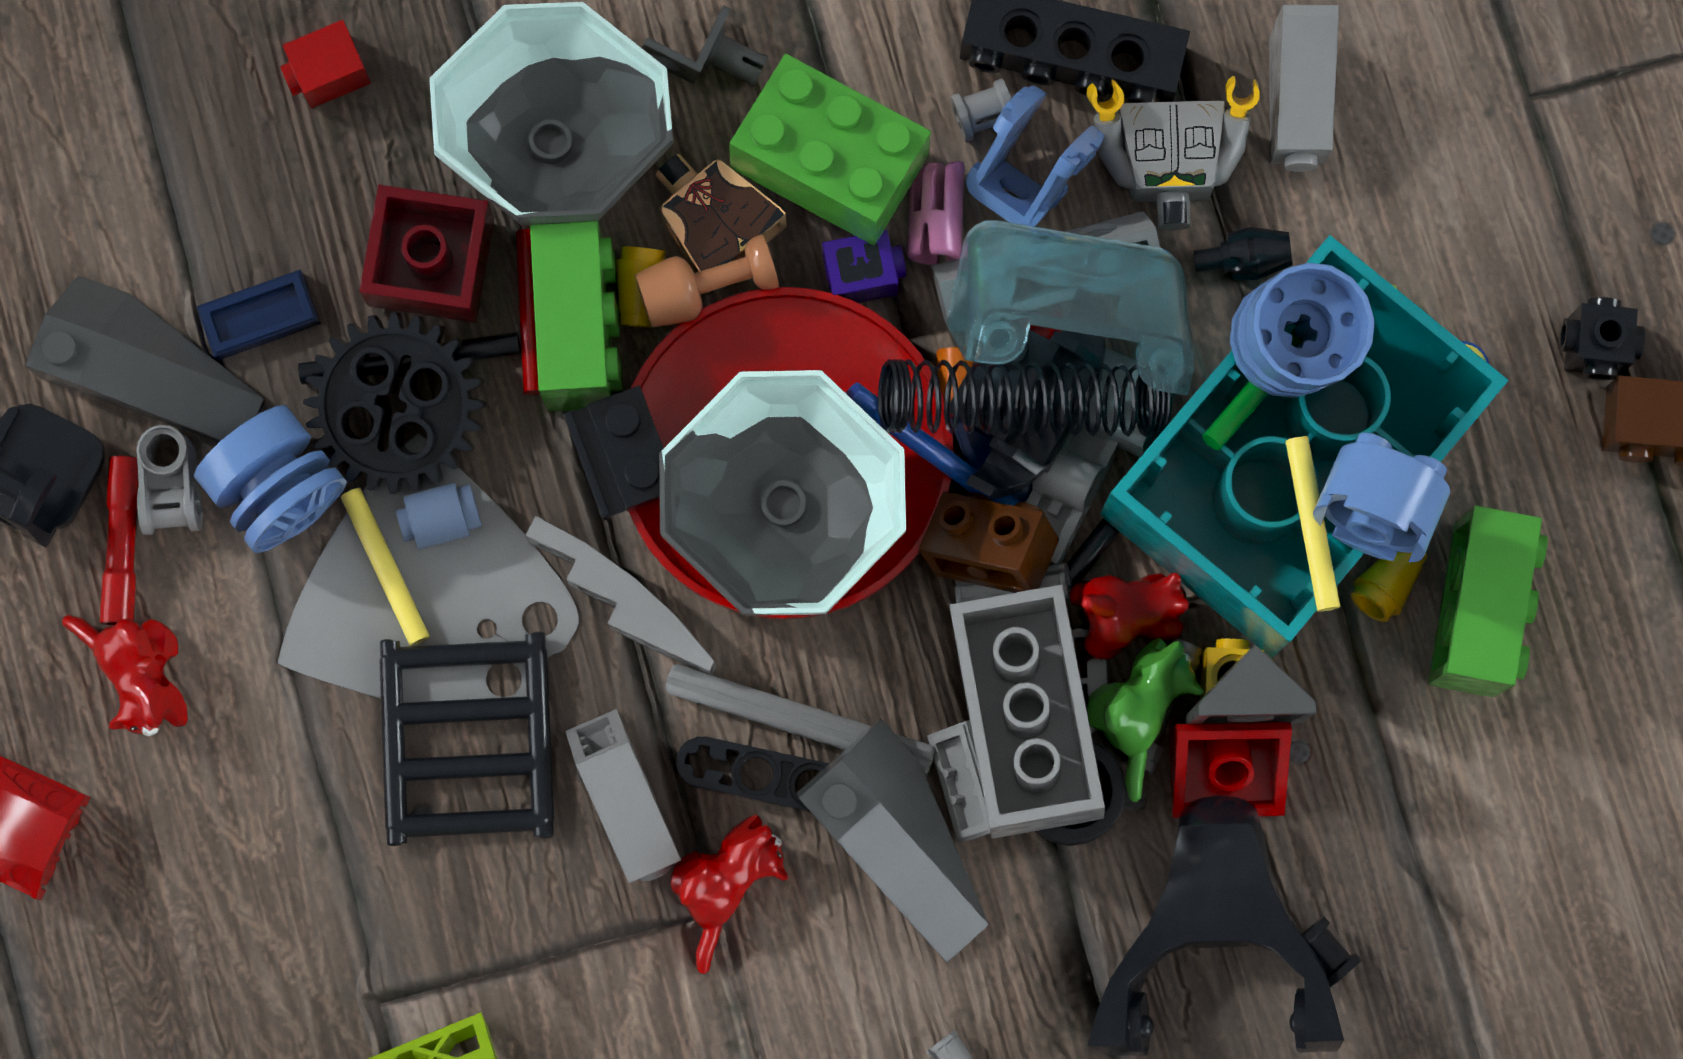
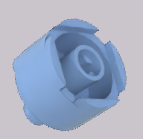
[1313,433,1450,562]

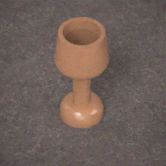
[635,234,779,328]

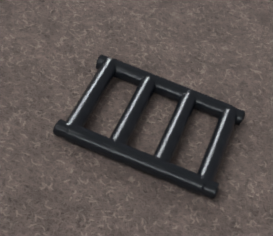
[379,631,554,847]

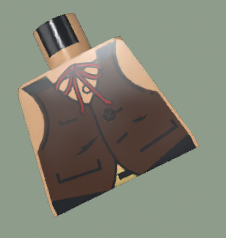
[655,154,787,293]

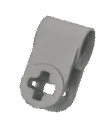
[136,425,203,535]

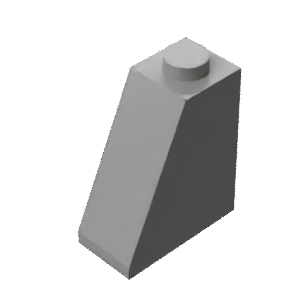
[1269,5,1339,172]
[565,709,681,883]

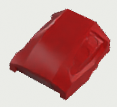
[0,756,91,900]

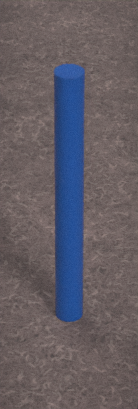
[846,382,1020,506]

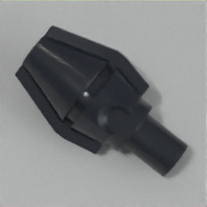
[1193,227,1293,280]

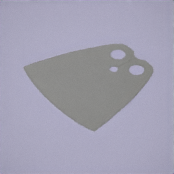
[277,433,579,703]

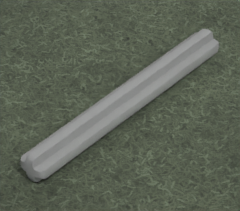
[665,664,935,775]

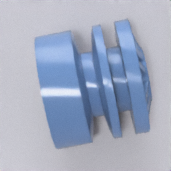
[1230,263,1374,398]
[194,405,347,553]

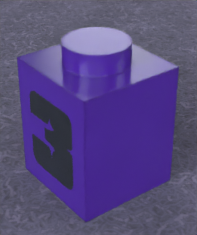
[822,230,907,303]

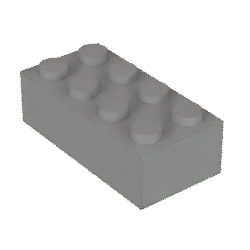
[949,584,1105,839]

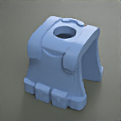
[966,86,1105,230]

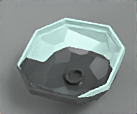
[430,2,673,229]
[659,370,906,616]

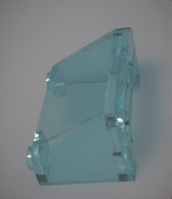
[947,220,1194,396]

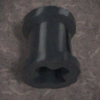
[1302,916,1362,988]

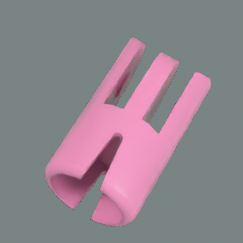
[907,161,965,265]

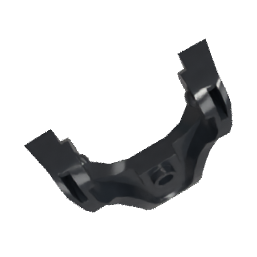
[1088,796,1344,1056]

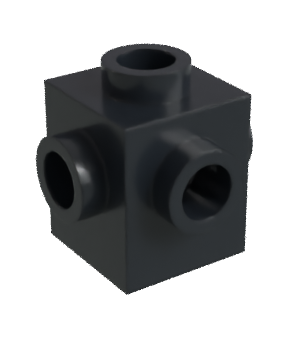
[1560,297,1645,380]

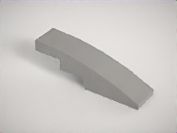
[526,516,716,675]

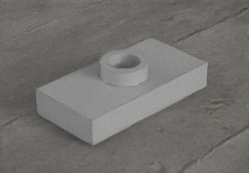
[927,720,990,843]

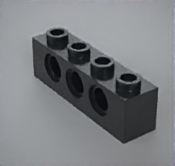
[959,0,1190,103]

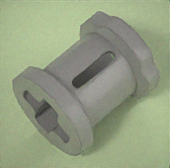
[950,78,1011,142]

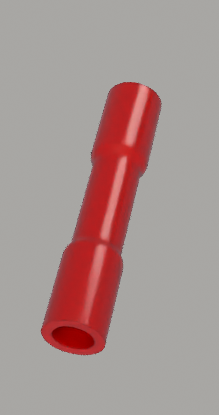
[100,456,139,626]

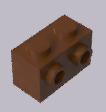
[919,492,1059,593]

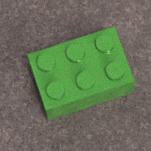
[729,53,931,246]
[530,221,623,412]
[1427,505,1548,697]

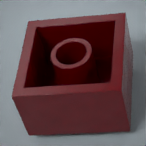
[359,184,495,323]

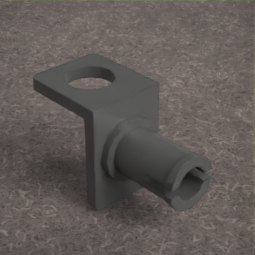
[642,5,768,87]

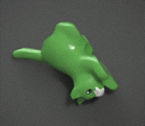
[1086,638,1204,802]

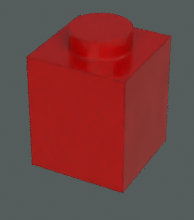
[280,19,371,109]

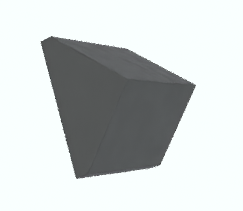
[1186,645,1316,724]

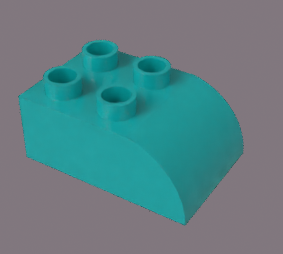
[1099,235,1509,658]

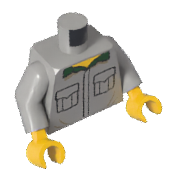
[1086,76,1260,231]

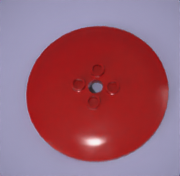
[629,287,953,619]

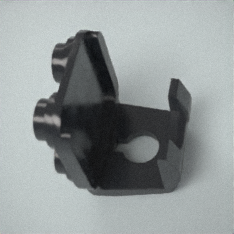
[0,404,105,547]

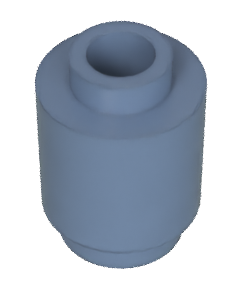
[396,482,482,550]

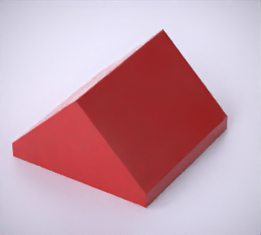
[1169,722,1292,818]

